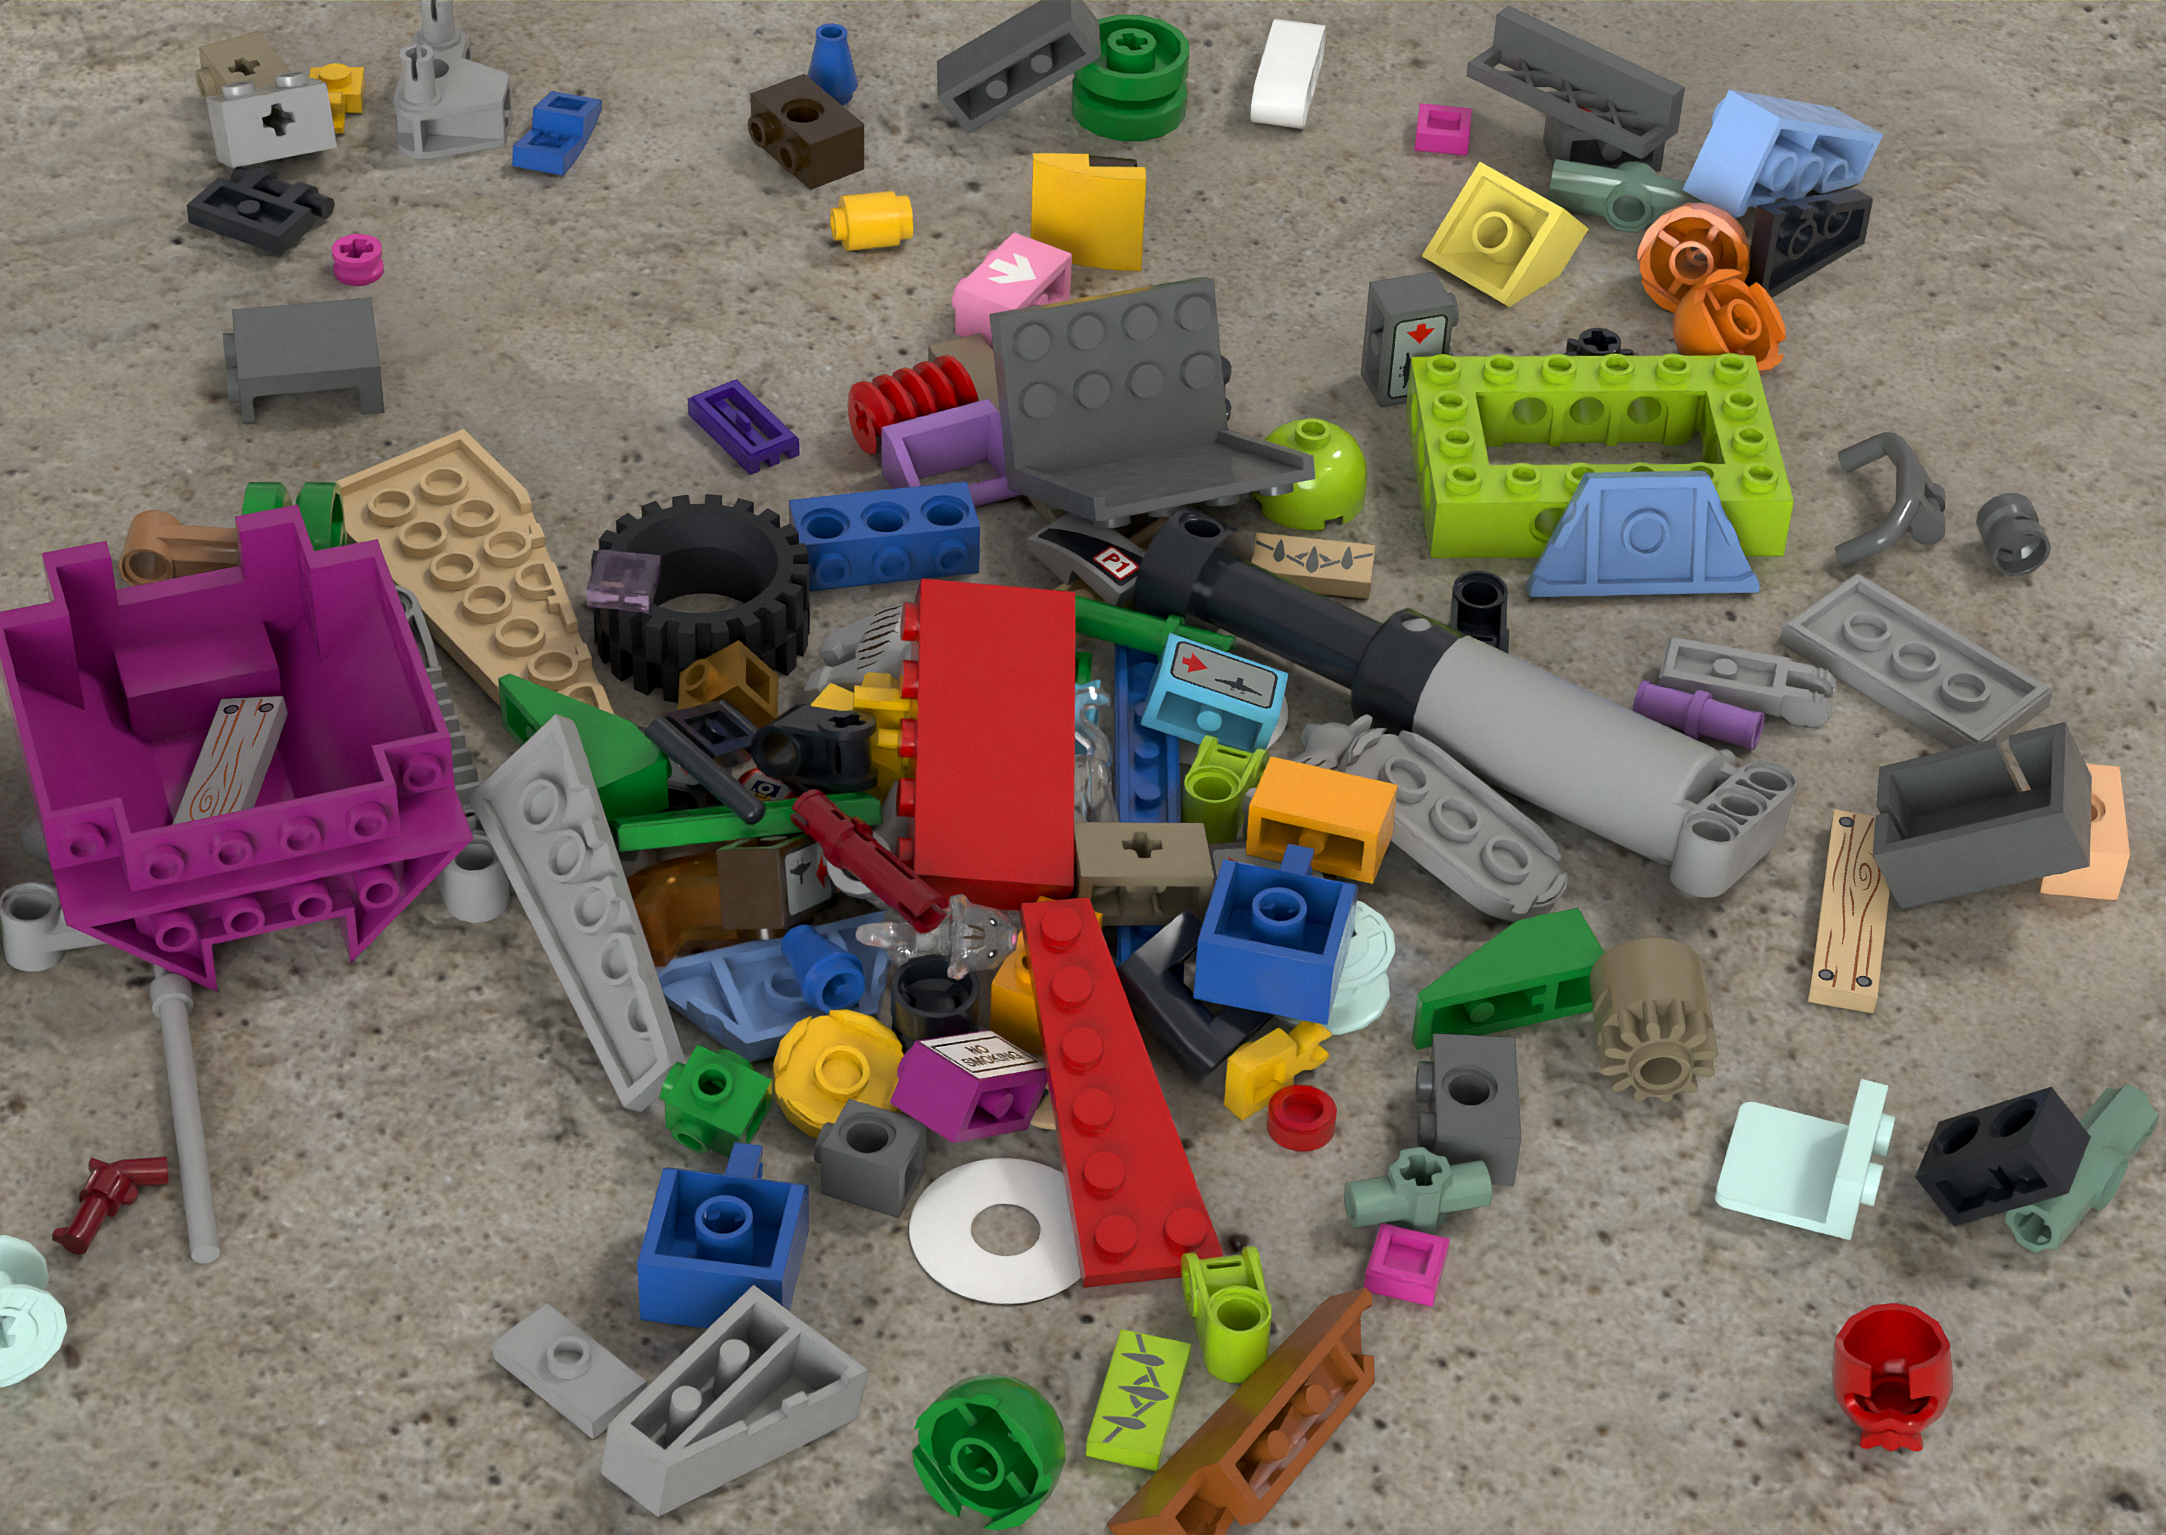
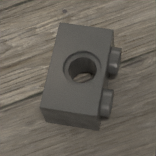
[1416,1034,1521,1186]

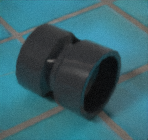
[891,954,980,1055]

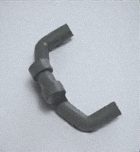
[1835,432,1946,568]

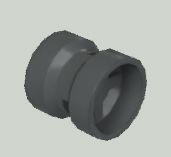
[1976,493,2051,576]

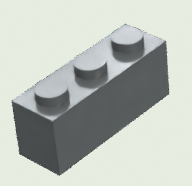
[937,0,1101,133]

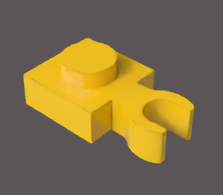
[1224,1020,1332,1121]

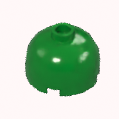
[912,1374,1066,1531]

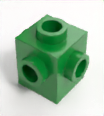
[659,1044,772,1158]

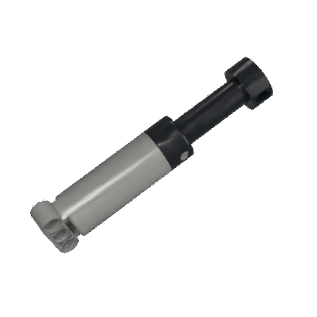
[1134,507,1798,898]

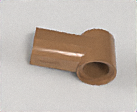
[119,510,241,586]

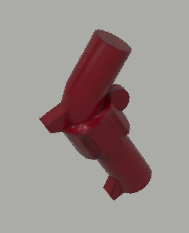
[52,1156,168,1255]

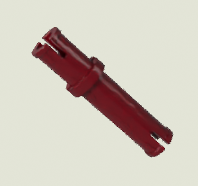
[790,789,949,934]

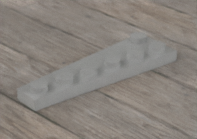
[468,714,686,1112]

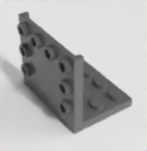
[989,277,1315,528]

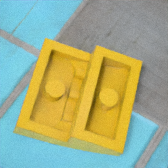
[1030,153,1146,271]

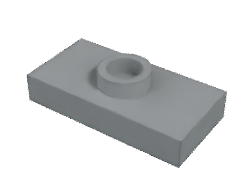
[492,1302,647,1439]

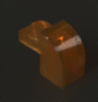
[627,853,745,967]

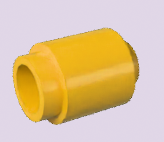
[830,191,913,251]

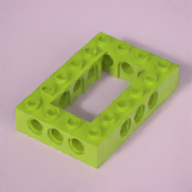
[1405,353,1794,558]

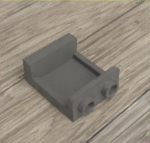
[223,297,385,423]

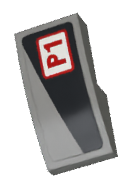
[1025,512,1146,607]

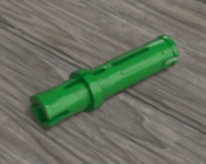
[1058,589,1236,661]

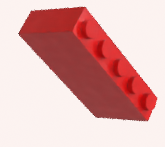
[895,578,1075,911]

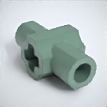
[1344,1147,1492,1235]

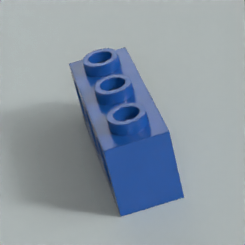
[789,481,980,591]

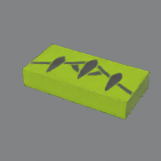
[1086,1329,1192,1471]

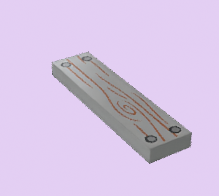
[172,696,288,825]

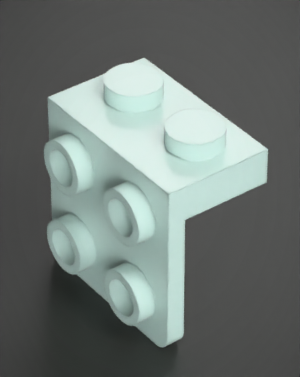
[1715,1079,1896,1240]

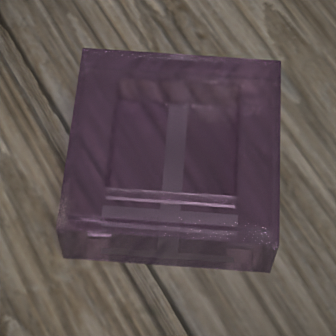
[586,549,661,613]

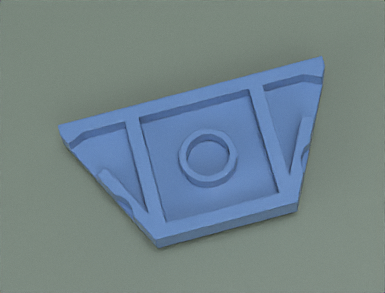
[1526,471,1760,597]
[654,908,897,1062]

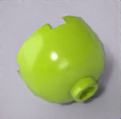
[1249,418,1368,531]

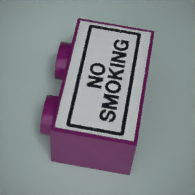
[890,1030,1048,1143]

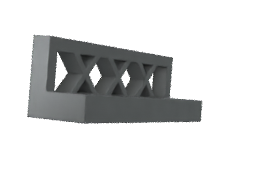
[1466,6,1685,159]

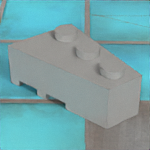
[601,1285,869,1517]

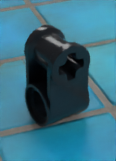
[1447,570,1509,653]
[750,704,879,793]

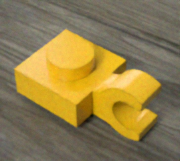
[309,63,366,134]

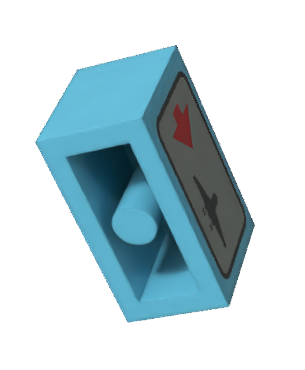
[1140,633,1289,753]

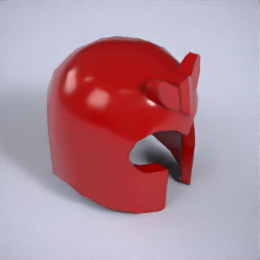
[1832,1303,1953,1452]

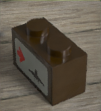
[716,832,837,940]

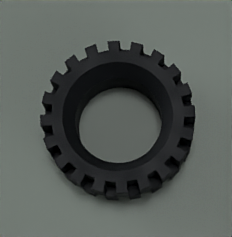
[591,494,810,703]

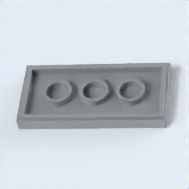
[1779,573,2053,749]

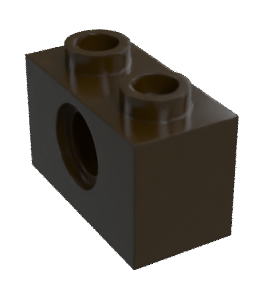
[748,74,864,190]

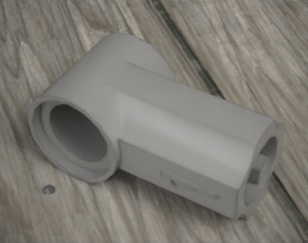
[0,882,107,972]

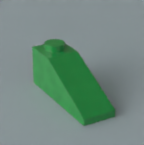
[498,673,672,822]
[1412,907,1605,1050]

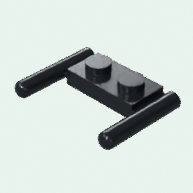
[644,699,825,825]

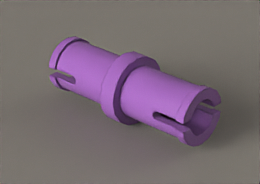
[1633,680,1765,751]

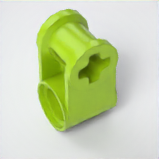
[1181,735,1270,844]
[1181,1246,1272,1384]

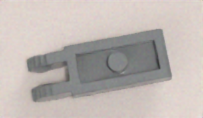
[1658,636,1836,728]

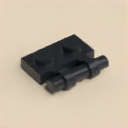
[187,166,335,255]

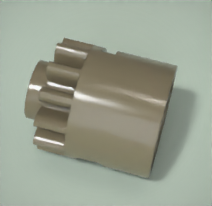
[1589,937,1718,1102]

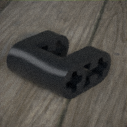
[1116,907,1275,1084]

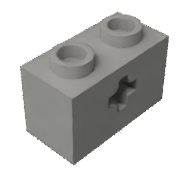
[206,71,337,168]

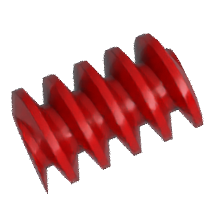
[847,354,979,455]

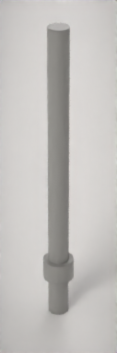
[150,964,220,1264]

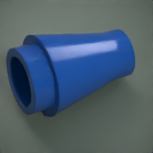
[807,23,858,105]
[781,925,865,1013]

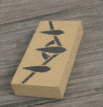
[1252,532,1375,599]

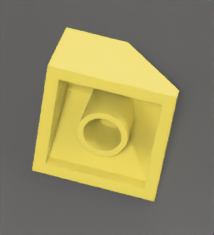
[1422,162,1589,307]

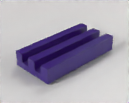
[688,379,800,475]

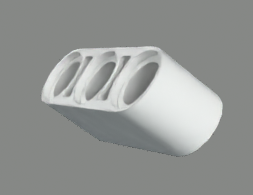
[1250,19,1326,129]

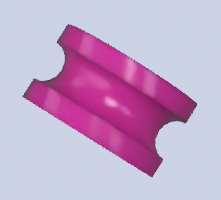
[332,234,384,286]

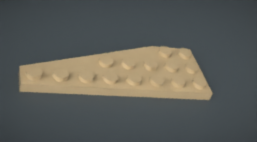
[336,429,614,714]

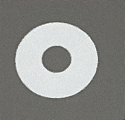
[909,1158,1081,1304]

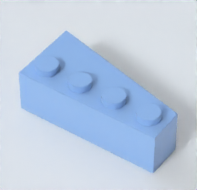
[1682,89,1884,218]

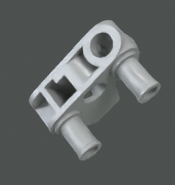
[393,0,513,159]

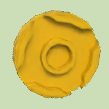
[771,1009,904,1138]

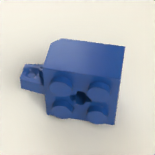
[1193,844,1358,1025]
[637,1142,809,1329]

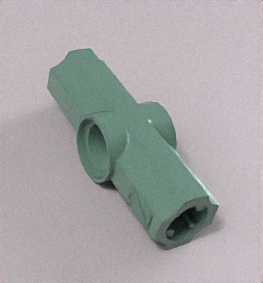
[1548,159,1705,232]
[2004,1084,2159,1254]

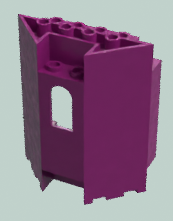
[0,505,474,992]

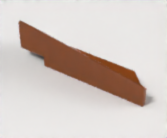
[1107,1287,1375,1535]

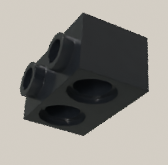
[1915,1086,2091,1227]

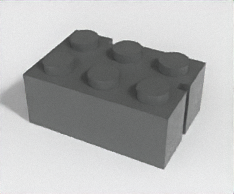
[1873,722,2092,909]

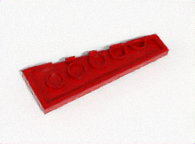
[1020,897,1223,1288]

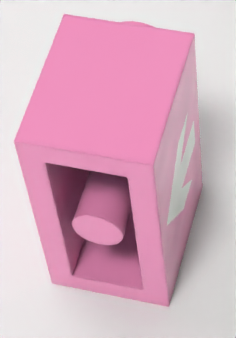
[952,232,1072,348]

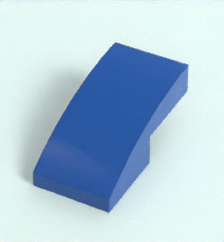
[512,91,602,176]

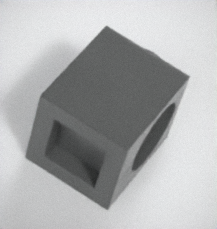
[814,1099,927,1218]

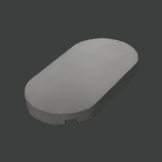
[1339,728,1567,922]

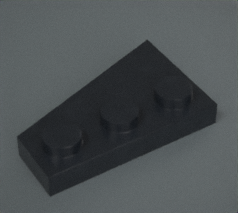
[1744,189,1873,298]

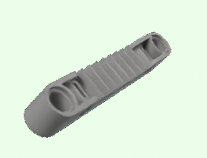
[395,585,510,923]

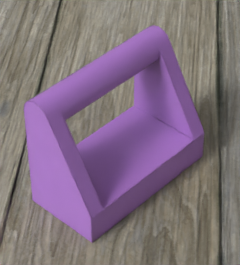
[882,399,1023,508]

